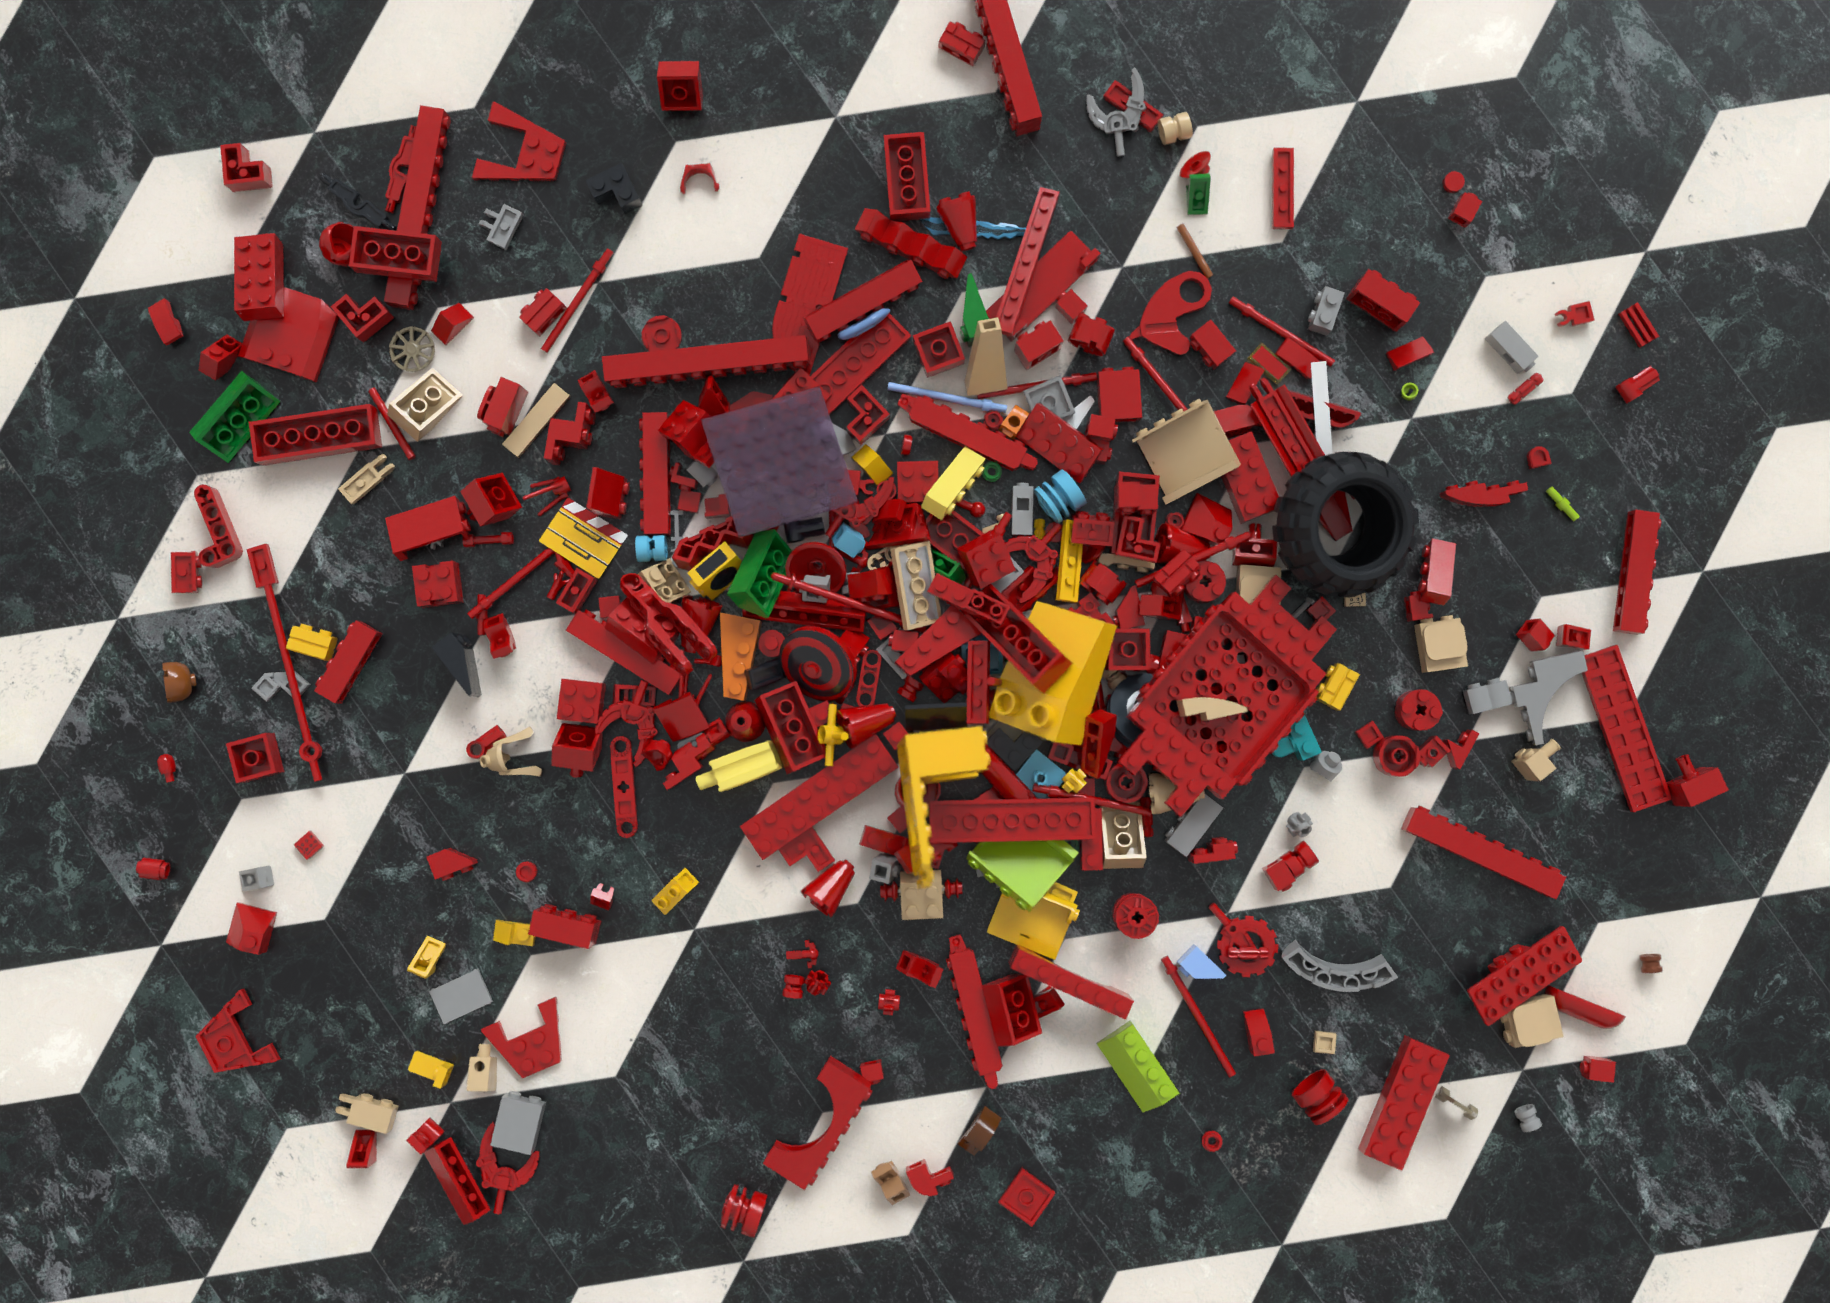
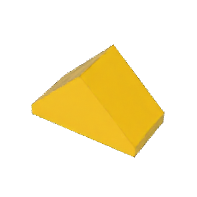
[851,444,893,486]

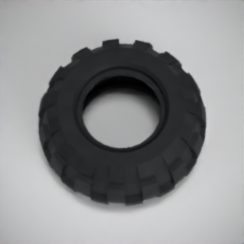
[1272,452,1419,597]

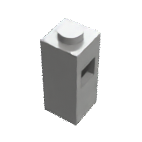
[1485,321,1539,374]
[1011,483,1034,537]

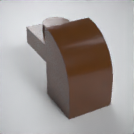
[958,1106,1002,1156]

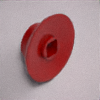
[1180,151,1211,178]

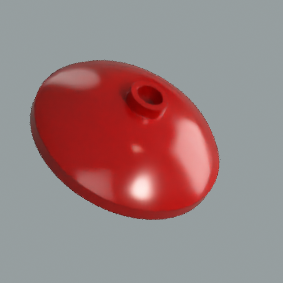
[785,542,847,593]

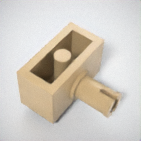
[1511,739,1561,781]

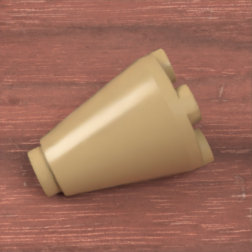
[1149,773,1205,814]

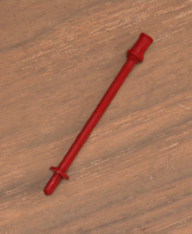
[771,572,927,634]

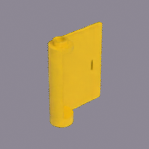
[987,893,1080,960]

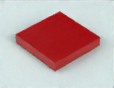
[998,1168,1056,1227]

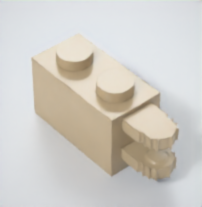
[335,1094,399,1134]

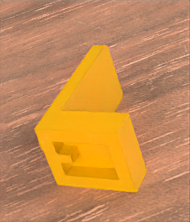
[652,868,699,915]
[408,1051,454,1089]

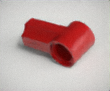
[1615,366,1660,404]
[466,725,507,759]

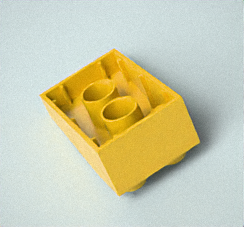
[989,601,1117,745]

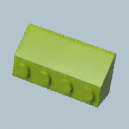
[1096,1021,1180,1112]

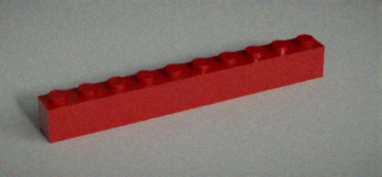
[384,105,451,310]

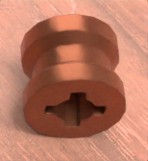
[1639,954,1663,973]

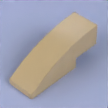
[1177,698,1247,721]

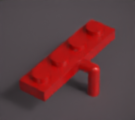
[967,641,1002,724]

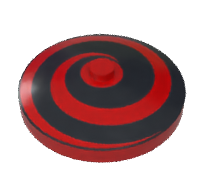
[779,626,857,701]

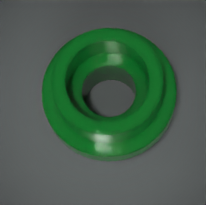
[982,462,1002,482]

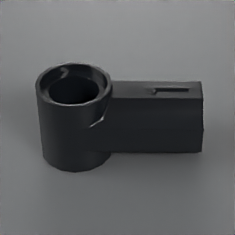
[783,517,825,543]

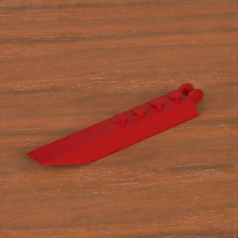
[1249,378,1353,541]

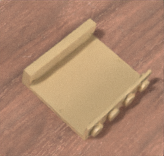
[1132,399,1241,504]

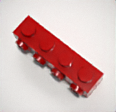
[314,620,383,704]
[424,1137,491,1225]

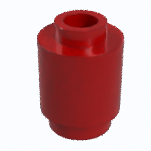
[136,857,170,880]

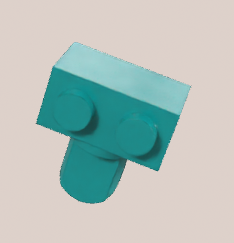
[1272,715,1322,761]

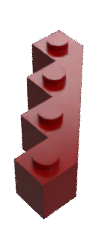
[855,208,967,279]
[672,503,782,571]

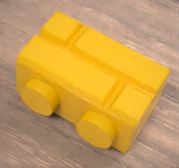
[286,623,338,661]
[1317,663,1359,711]

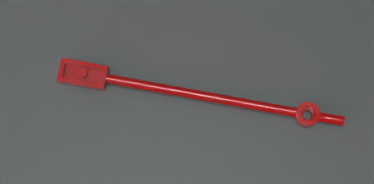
[246,544,322,782]

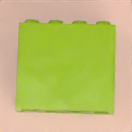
[966,840,1079,912]

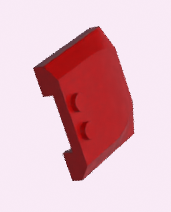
[238,287,339,383]

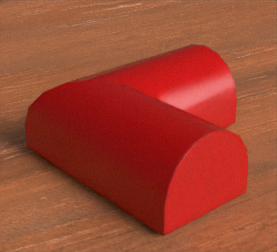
[1116,515,1161,563]

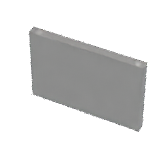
[429,968,493,1024]

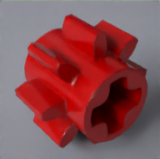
[804,970,831,996]
[878,989,900,1015]

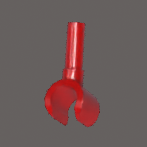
[694,655,722,667]

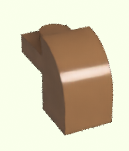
[871,1161,910,1205]

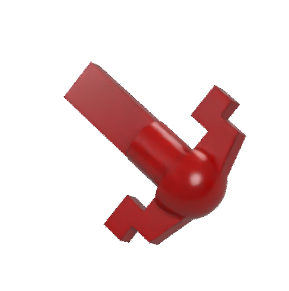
[838,547,869,573]
[786,940,819,968]

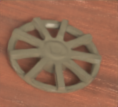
[389,326,435,372]

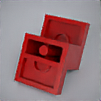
[658,400,735,468]
[544,402,596,466]

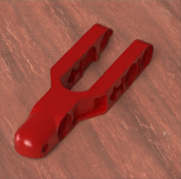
[620,573,718,676]

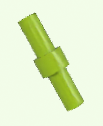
[1546,486,1580,521]

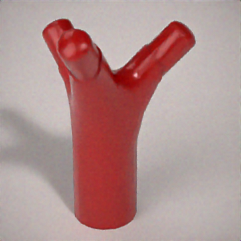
[547,571,570,600]

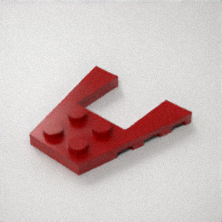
[472,101,566,181]

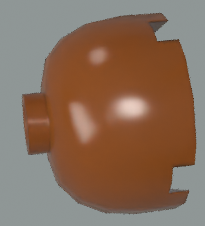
[162,662,196,703]

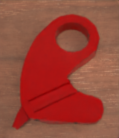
[1129,271,1212,356]

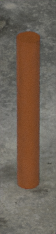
[1176,223,1213,279]

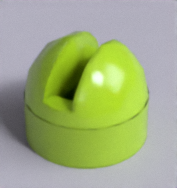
[1401,383,1418,400]

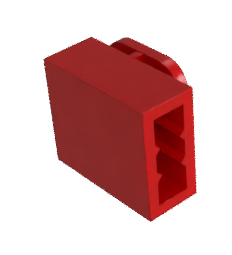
[477,377,528,437]

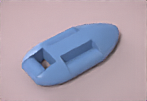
[838,308,890,340]

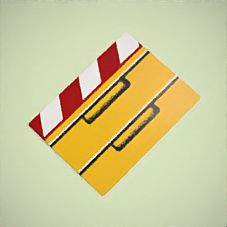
[539,498,627,579]

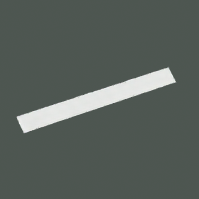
[1311,361,1332,456]

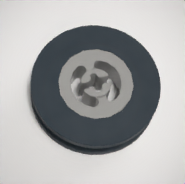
[1106,673,1179,748]

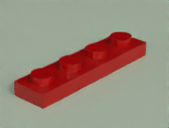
[1272,148,1294,229]

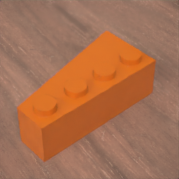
[720,613,762,701]

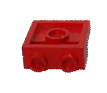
[919,652,968,703]
[1188,837,1238,864]

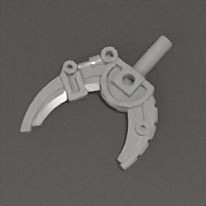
[1086,67,1146,157]

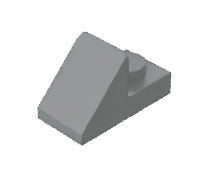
[239,866,274,892]

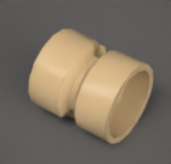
[1158,112,1193,145]

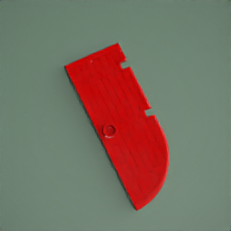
[772,234,848,376]

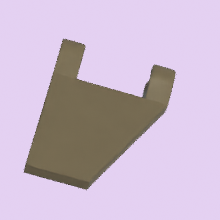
[1435,1086,1478,1120]

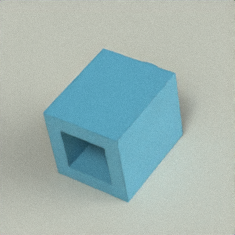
[831,522,866,558]

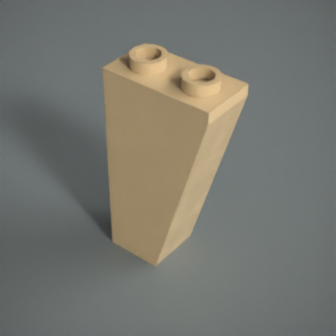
[964,318,1007,396]

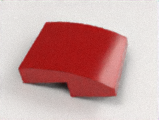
[653,692,710,742]

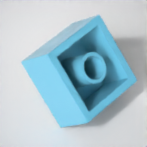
[1015,749,1067,799]

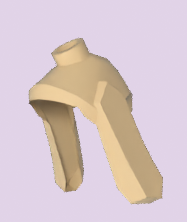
[480,726,542,777]

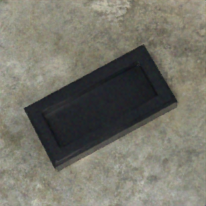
[744,658,785,690]

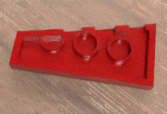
[895,606,982,677]

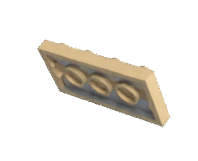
[890,541,941,630]

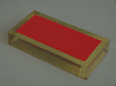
[1247,342,1291,385]

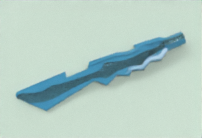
[920,217,1026,240]

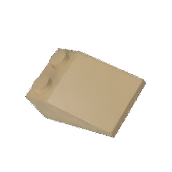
[387,368,462,442]
[1099,802,1146,869]

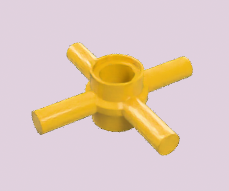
[818,704,848,766]

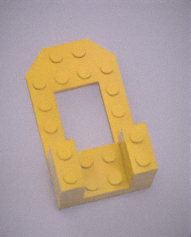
[897,726,990,889]

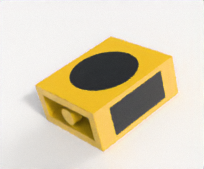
[687,541,742,600]

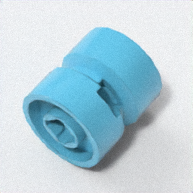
[635,534,668,562]

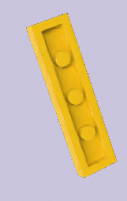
[1056,519,1083,603]

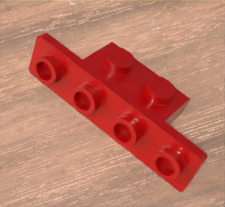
[1001,565,1059,613]

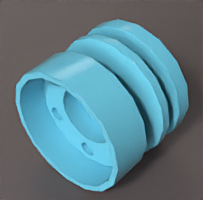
[1034,469,1087,524]

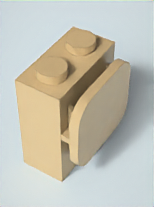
[1235,565,1281,605]
[1414,615,1468,673]
[1500,994,1564,1048]

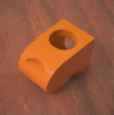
[998,405,1030,440]

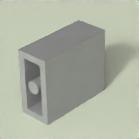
[490,1091,546,1155]

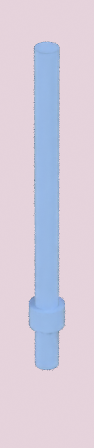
[888,382,1007,413]

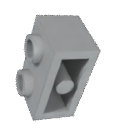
[1308,286,1345,336]

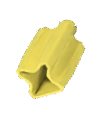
[696,740,783,792]

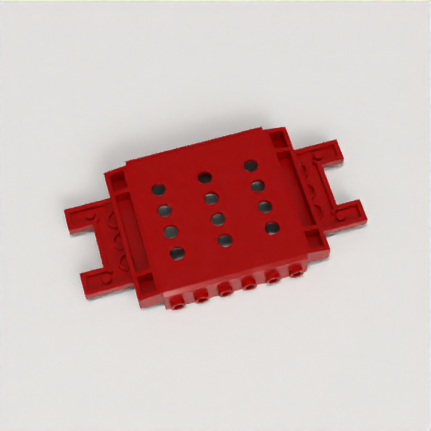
[1117,575,1337,817]

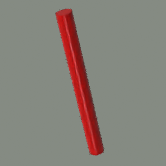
[368,388,416,460]

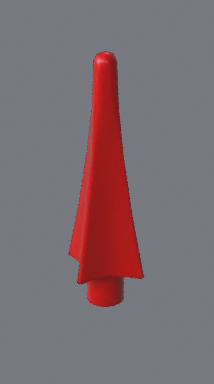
[1177,595,1193,632]

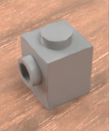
[869,853,901,884]

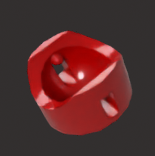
[758,630,785,658]
[641,740,673,771]

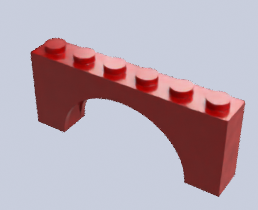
[1008,945,1134,1020]
[763,1056,872,1190]

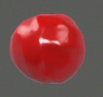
[319,222,354,267]

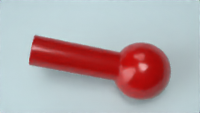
[955,499,985,518]

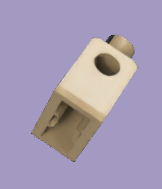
[467,1044,497,1091]

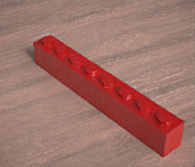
[1401,805,1566,899]

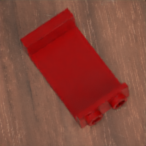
[385,496,471,561]

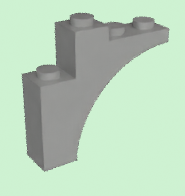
[1510,651,1588,745]

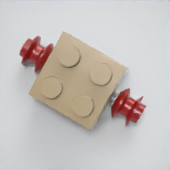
[880,870,963,920]

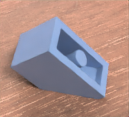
[1177,944,1226,979]

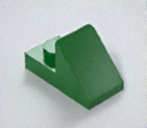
[1186,174,1211,215]

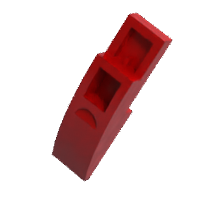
[1440,480,1528,507]
[927,573,1011,625]
[859,825,944,869]

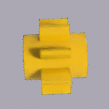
[1062,769,1087,794]

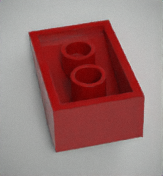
[586,467,630,519]

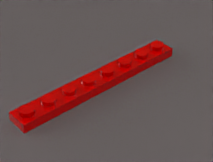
[996,187,1060,337]

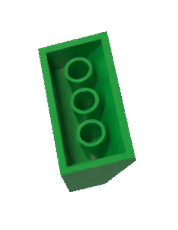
[189,371,280,463]
[727,529,792,618]

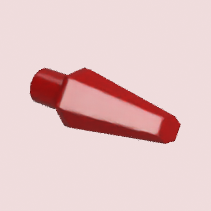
[554,552,575,578]

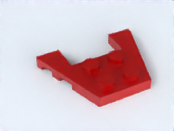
[195,988,281,1073]
[481,997,562,1079]

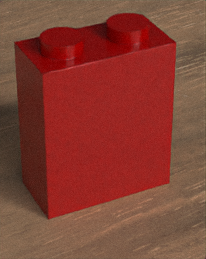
[1097,367,1142,422]

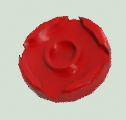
[641,315,682,352]

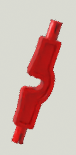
[385,125,416,214]

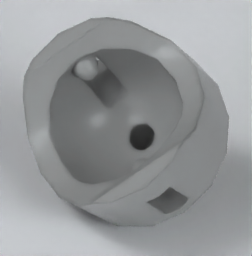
[1310,751,1342,782]

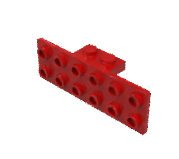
[1467,926,1582,1026]

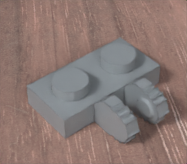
[479,204,524,250]

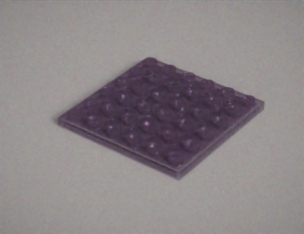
[701,386,858,537]

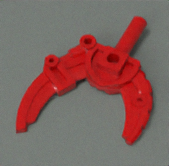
[825,466,894,538]
[1005,522,1062,604]
[595,680,658,767]
[476,1122,539,1214]

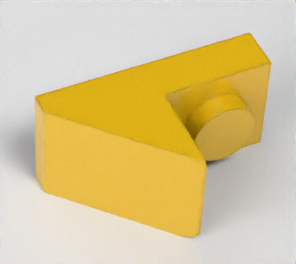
[493,920,535,946]
[407,936,446,979]

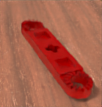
[610,736,638,838]

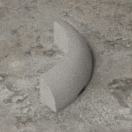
[1282,939,1398,992]

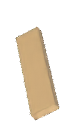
[502,383,571,458]

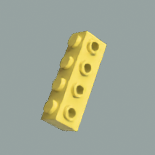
[921,446,986,520]

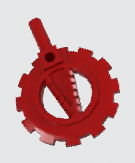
[1208,902,1278,977]

